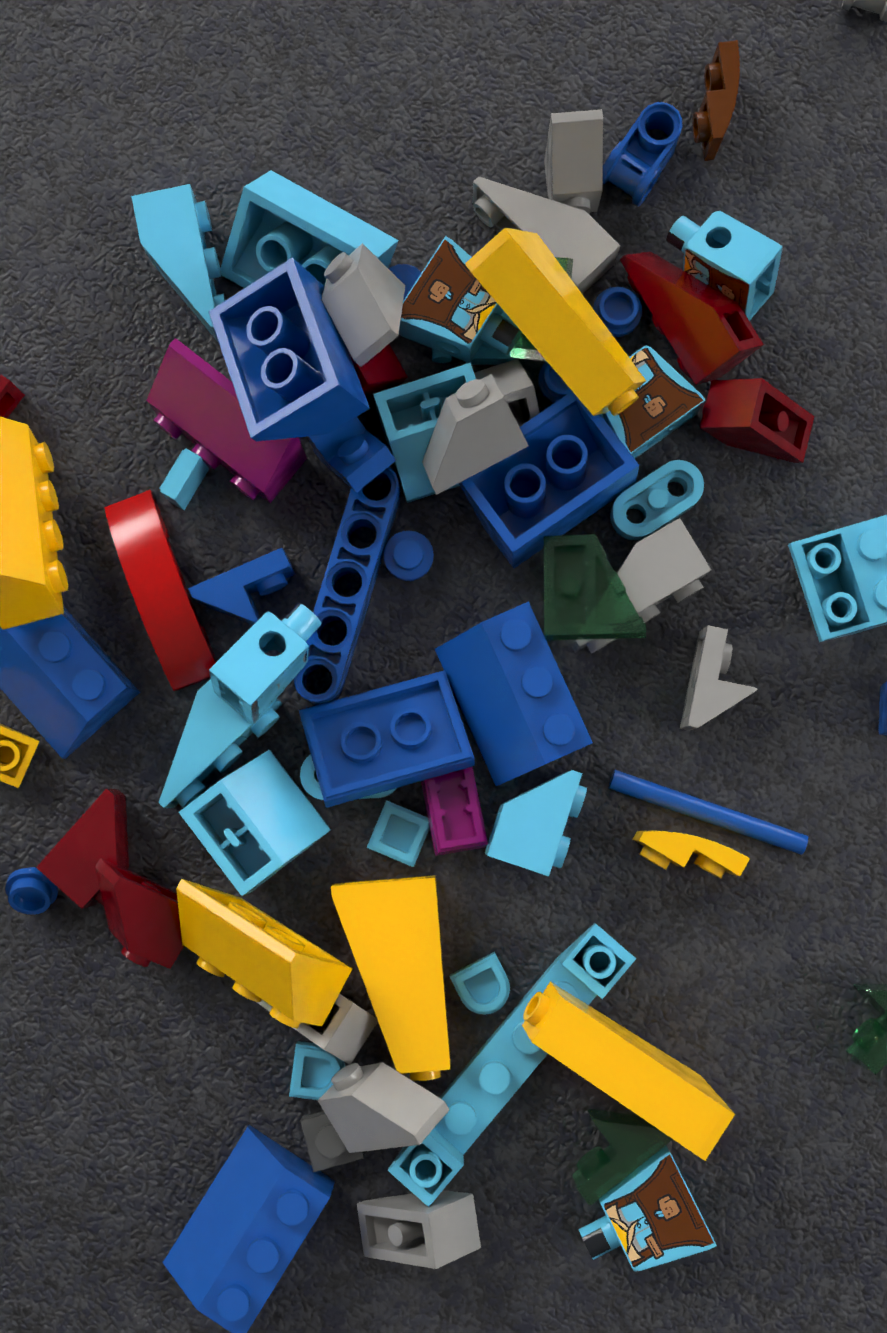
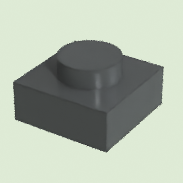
[300,1110,365,1172]

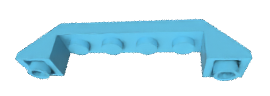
[388,923,636,1207]

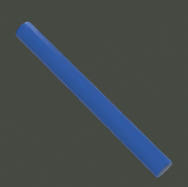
[608,770,808,855]

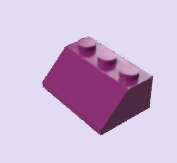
[146,338,307,503]

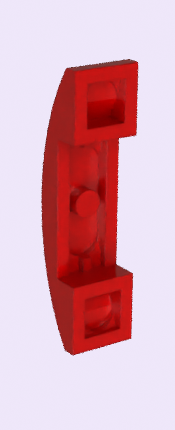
[104,490,217,691]

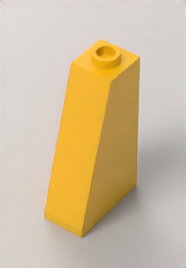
[465,228,646,416]
[331,875,451,1081]
[522,981,735,1161]

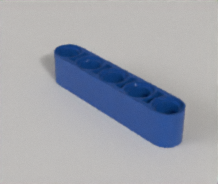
[294,467,400,705]

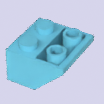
[373,363,476,503]
[788,515,887,642]
[179,750,331,896]
[484,770,587,876]

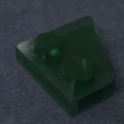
[544,534,646,641]

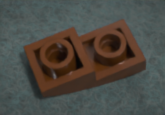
[692,40,740,161]

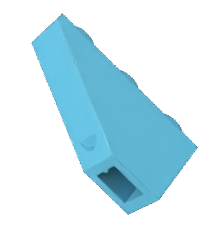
[131,184,226,343]
[159,679,283,808]

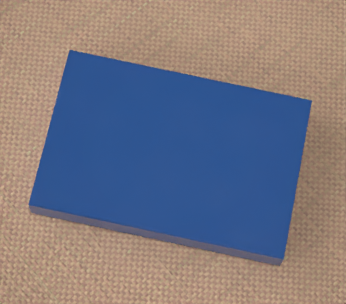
[299,670,475,808]

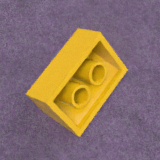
[176,879,352,1029]

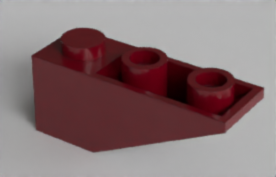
[619,251,764,385]

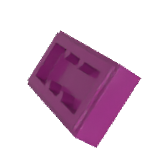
[421,767,488,856]

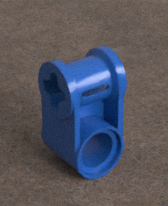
[603,102,682,207]

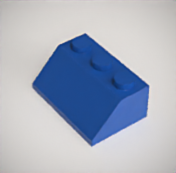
[209,257,370,442]
[459,391,639,569]
[435,601,593,786]
[0,606,140,759]
[163,1125,335,1333]

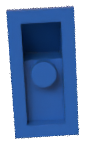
[307,417,396,493]
[188,548,295,625]

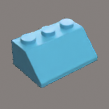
[220,170,399,288]

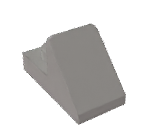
[680,625,758,731]

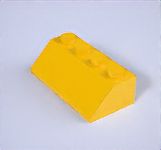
[0,417,68,630]

